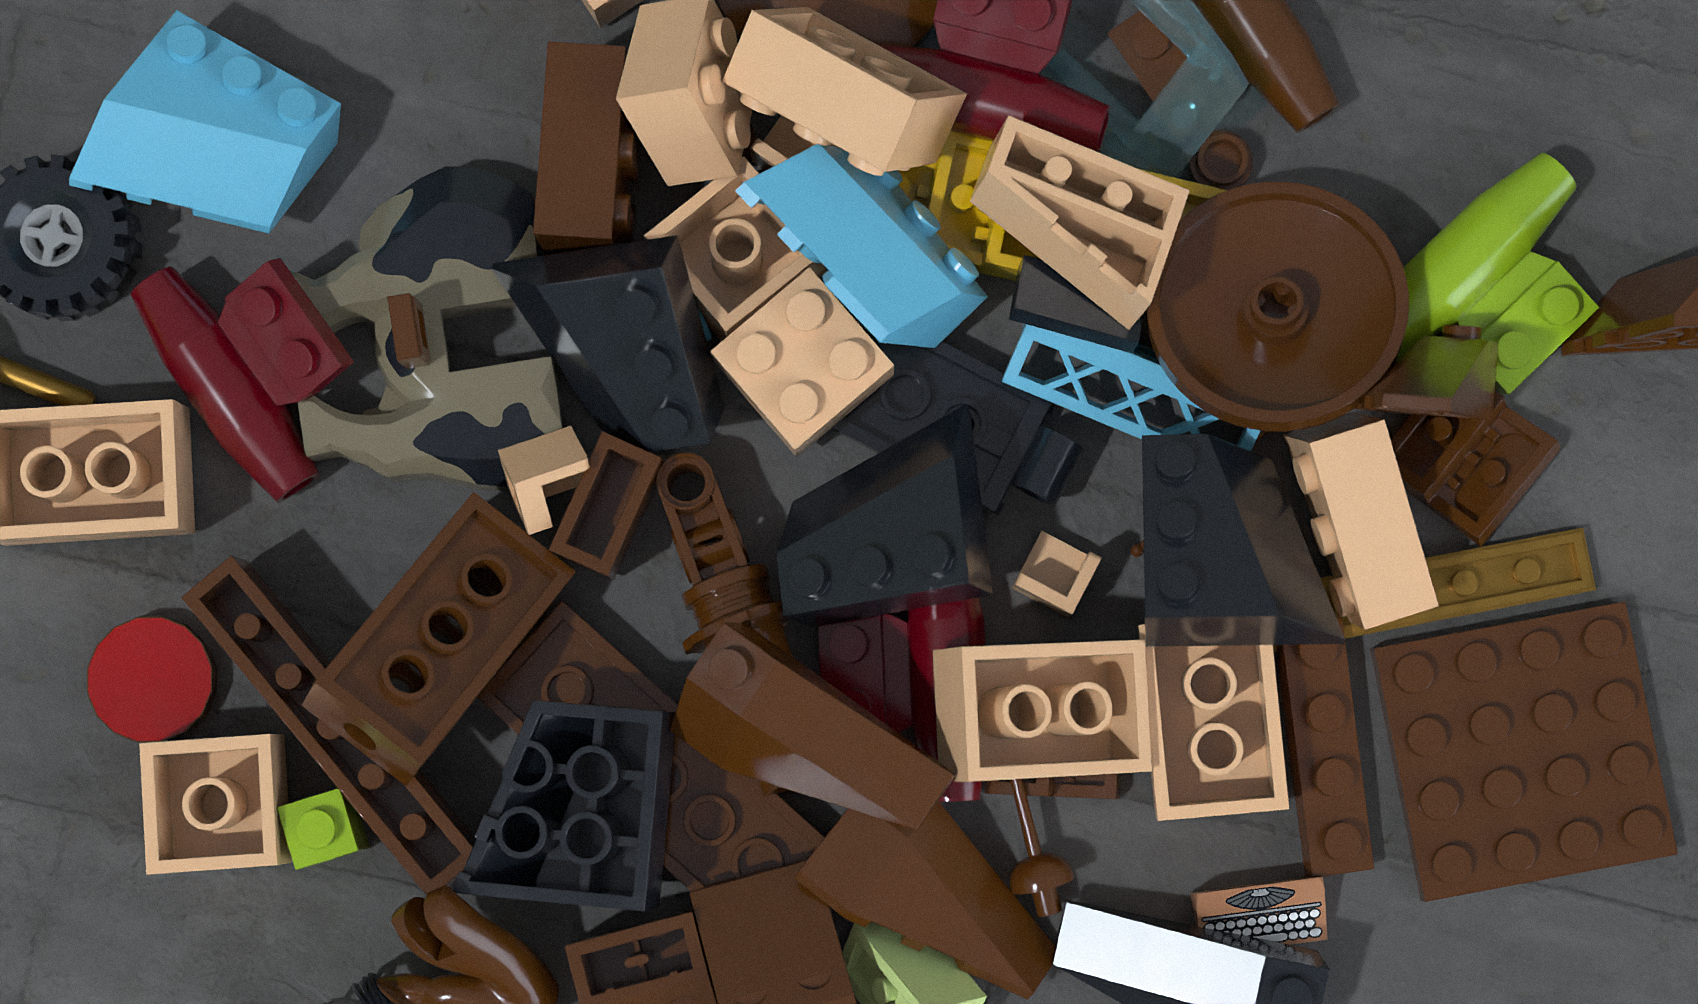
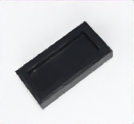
[1009,255,1143,353]

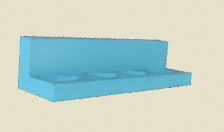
[1002,324,1261,451]

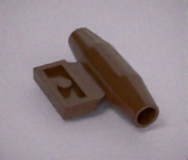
[1107,0,1340,139]

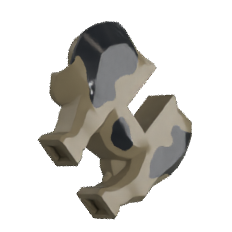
[291,166,567,492]

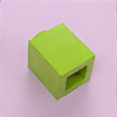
[277,789,370,870]

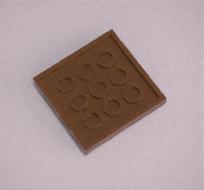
[1370,602,1678,902]

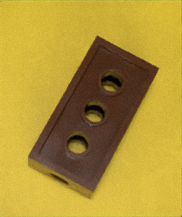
[302,492,576,786]

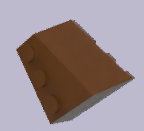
[1561,255,1698,356]

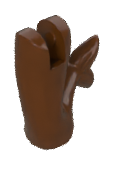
[376,885,559,1004]

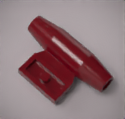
[877,0,1111,153]
[130,258,354,503]
[818,597,986,802]

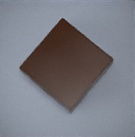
[387,293,431,369]

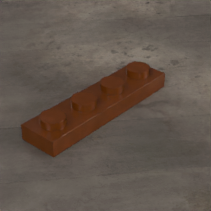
[1276,614,1374,877]

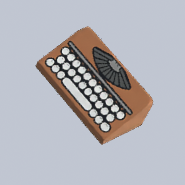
[1190,876,1328,945]

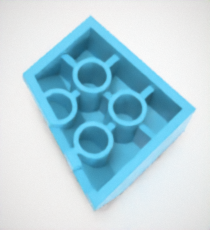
[69,10,341,234]
[735,144,988,348]

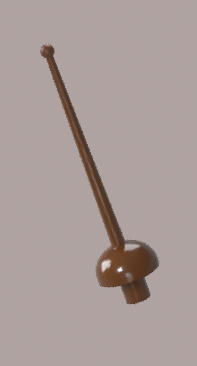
[1010,779,1074,917]

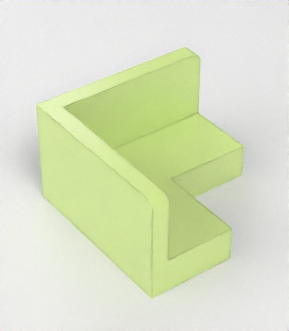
[842,921,987,1004]

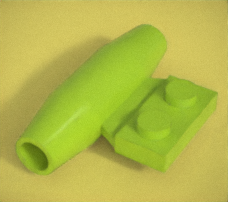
[1397,153,1599,395]

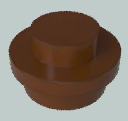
[1189,130,1253,190]

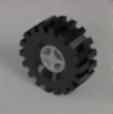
[0,154,143,322]

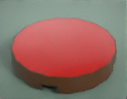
[87,616,217,743]

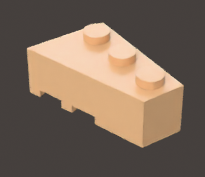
[970,115,1190,330]
[1283,412,1439,630]

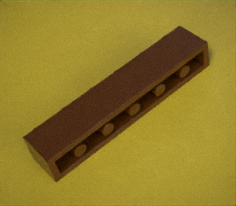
[181,555,476,895]

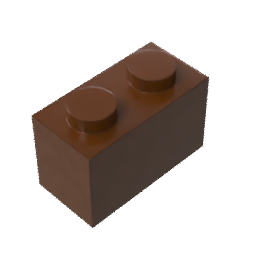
[549,432,664,580]

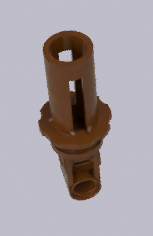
[656,453,794,797]

